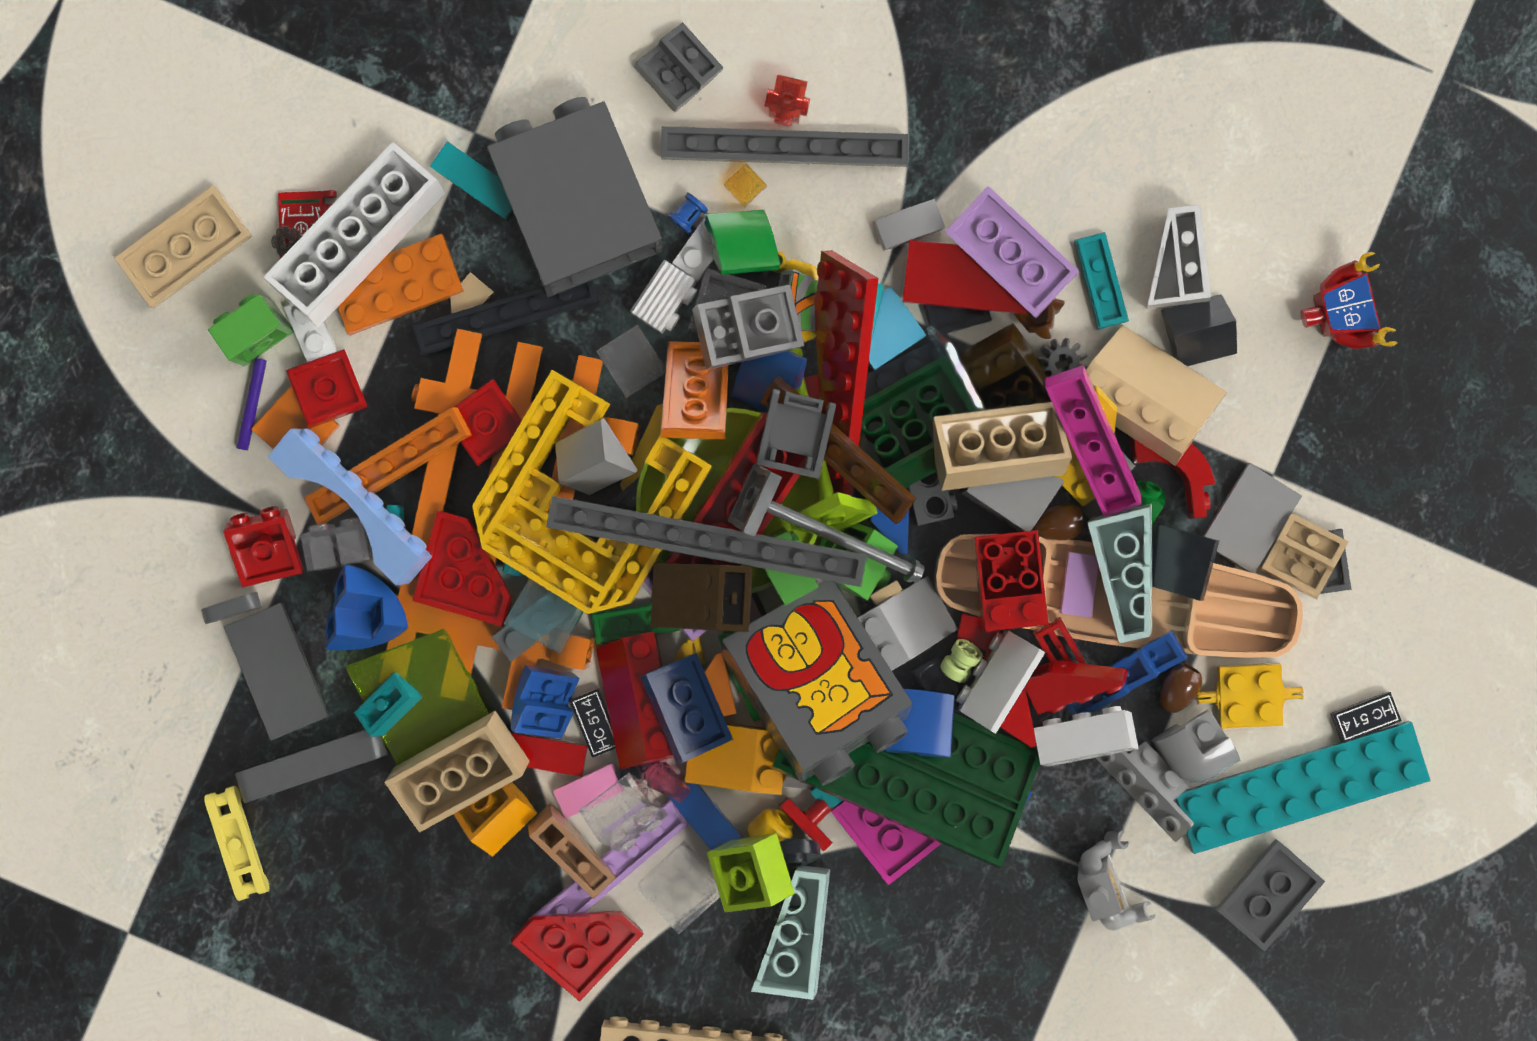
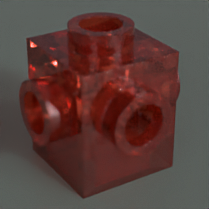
[764,74,811,126]

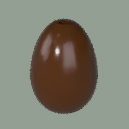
[1033,503,1084,541]
[1160,663,1202,713]

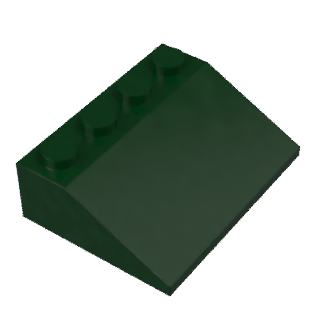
[859,357,977,488]

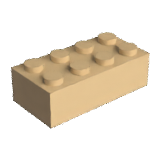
[384,711,529,832]

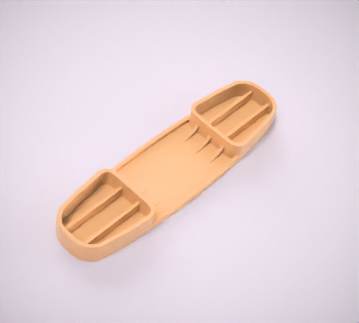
[934,534,1303,658]

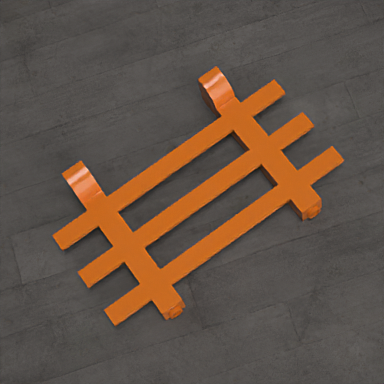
[380,329,642,710]

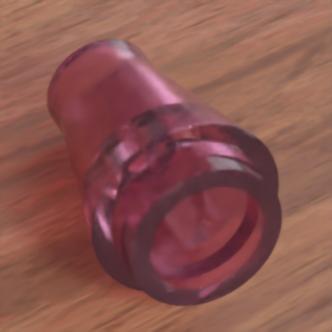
[644,761,690,802]

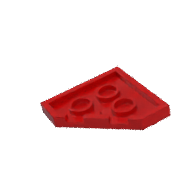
[412,510,512,626]
[511,911,644,1002]

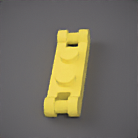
[204,786,270,901]

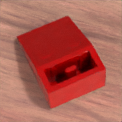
[974,530,1049,632]

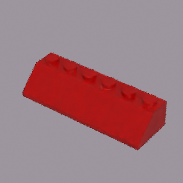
[664,411,806,566]

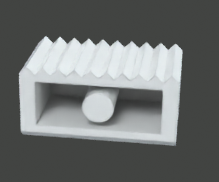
[630,260,697,334]

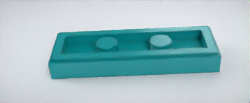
[430,141,512,221]
[1074,232,1129,330]

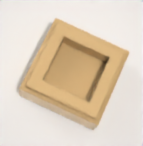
[870,580,902,606]

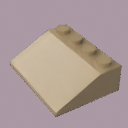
[1086,325,1227,466]

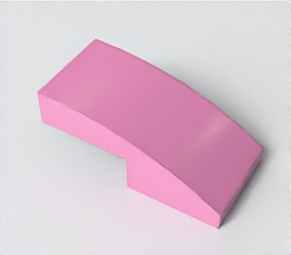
[553,763,626,819]

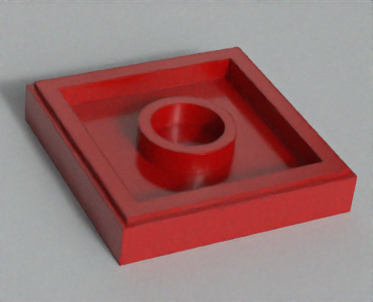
[286,349,368,429]
[454,379,522,466]

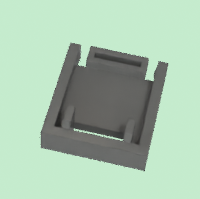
[755,389,836,479]

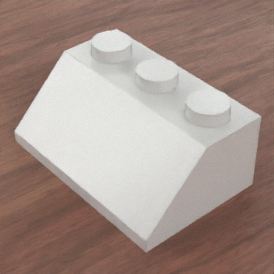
[956,629,1045,734]

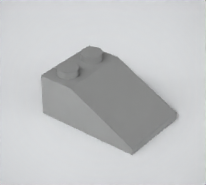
[857,576,958,671]

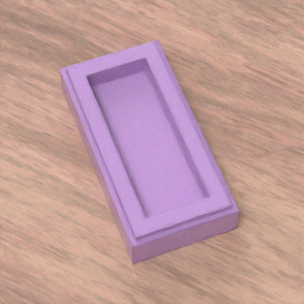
[1059,552,1099,618]

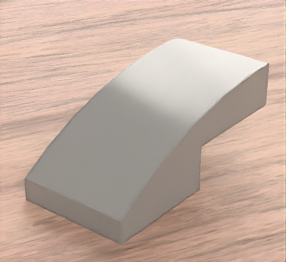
[873,199,945,251]

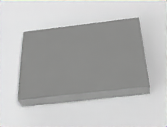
[1203,463,1302,573]

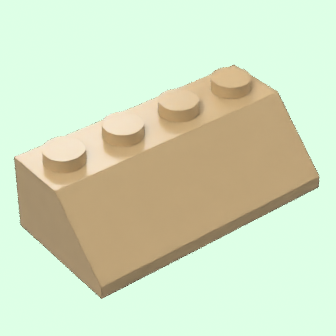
[933,402,1072,491]

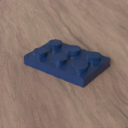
[640,653,733,765]

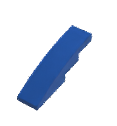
[1066,630,1188,715]
[668,782,744,850]

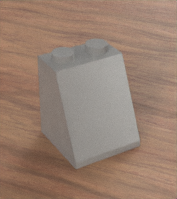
[961,476,1064,532]

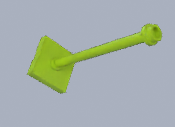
[790,348,878,534]

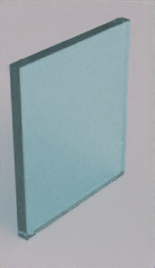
[927,326,985,411]

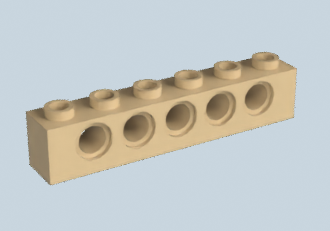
[600,1016,788,1041]

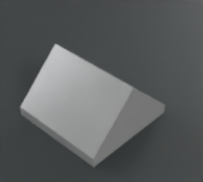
[555,418,638,495]

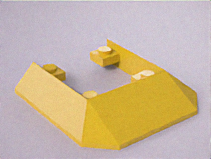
[472,370,712,614]

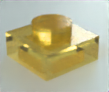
[724,163,767,208]

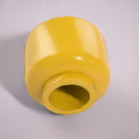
[747,808,794,842]

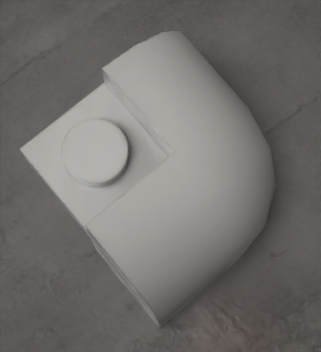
[1150,709,1241,782]

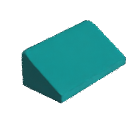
[354,673,422,737]

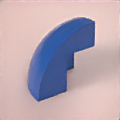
[325,564,408,650]

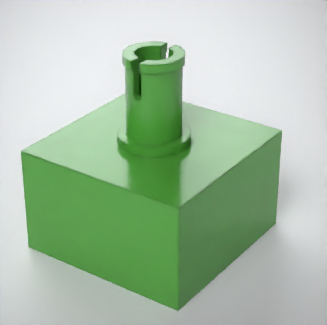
[819,523,898,601]

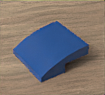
[731,350,807,413]
[511,665,580,738]
[885,689,955,758]

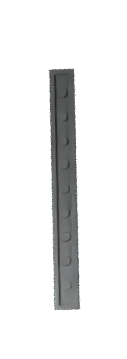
[546,496,867,587]

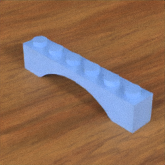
[268,428,432,586]

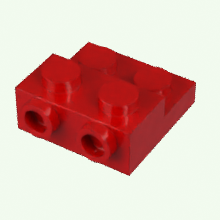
[223,506,304,587]

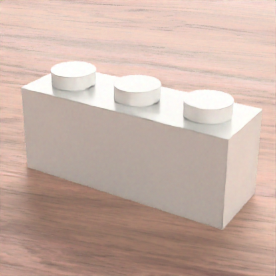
[1034,706,1139,767]

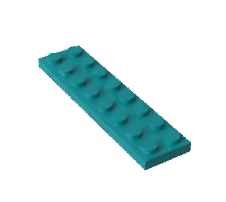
[1175,721,1431,854]

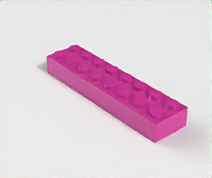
[1045,365,1142,517]

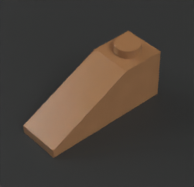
[528,803,616,899]

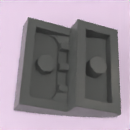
[634,22,724,112]

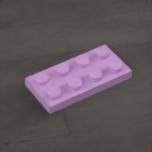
[945,186,1080,318]

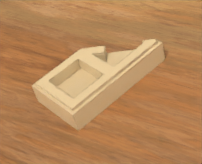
[450,272,495,314]

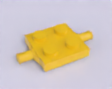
[1196,663,1304,729]

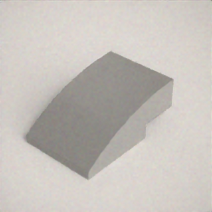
[692,285,804,370]

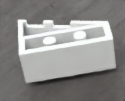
[1147,204,1211,309]

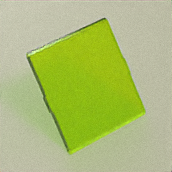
[346,629,489,765]

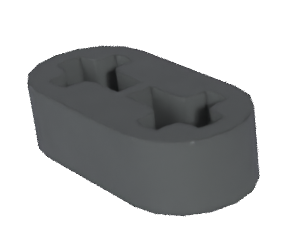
[201,592,262,624]

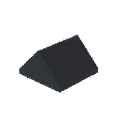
[1161,294,1237,367]

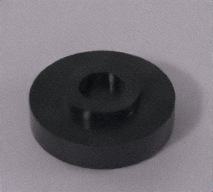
[779,839,821,869]

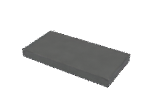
[224,603,330,741]

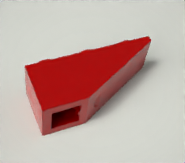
[1025,660,1128,714]

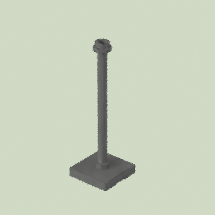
[727,463,924,583]

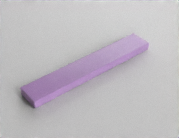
[529,799,689,919]

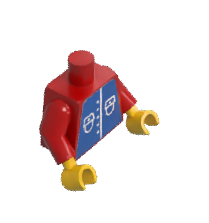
[1301,252,1397,349]

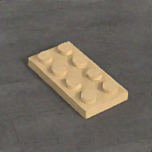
[114,185,253,309]

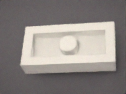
[672,213,714,282]
[284,304,338,362]

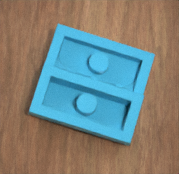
[869,286,926,371]

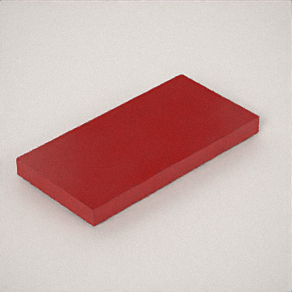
[902,240,1027,315]

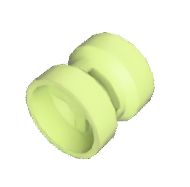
[940,639,983,683]

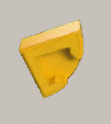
[675,636,706,665]

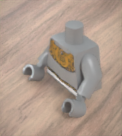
[1077,830,1155,930]

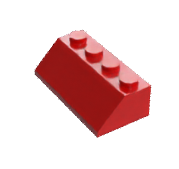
[596,631,674,770]

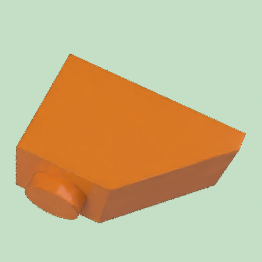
[705,652,737,716]

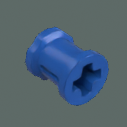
[668,192,709,234]

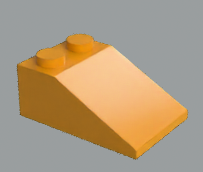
[684,723,784,795]

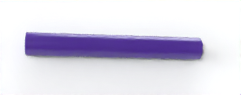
[236,358,267,451]

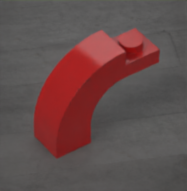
[1128,435,1215,519]

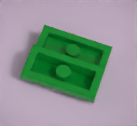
[704,210,780,275]

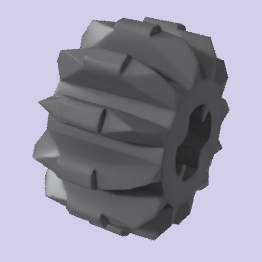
[1037,338,1088,378]

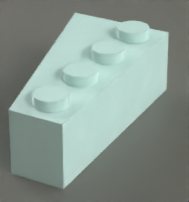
[1087,503,1152,643]
[751,866,830,1000]

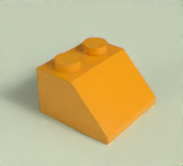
[453,782,537,857]

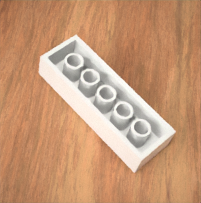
[264,142,445,327]

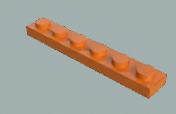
[304,407,472,525]

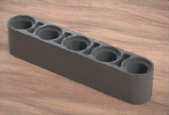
[234,730,388,803]

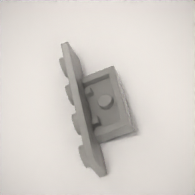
[1096,741,1194,842]

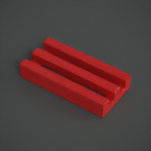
[1033,617,1087,664]

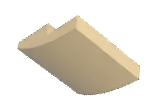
[1261,513,1349,600]

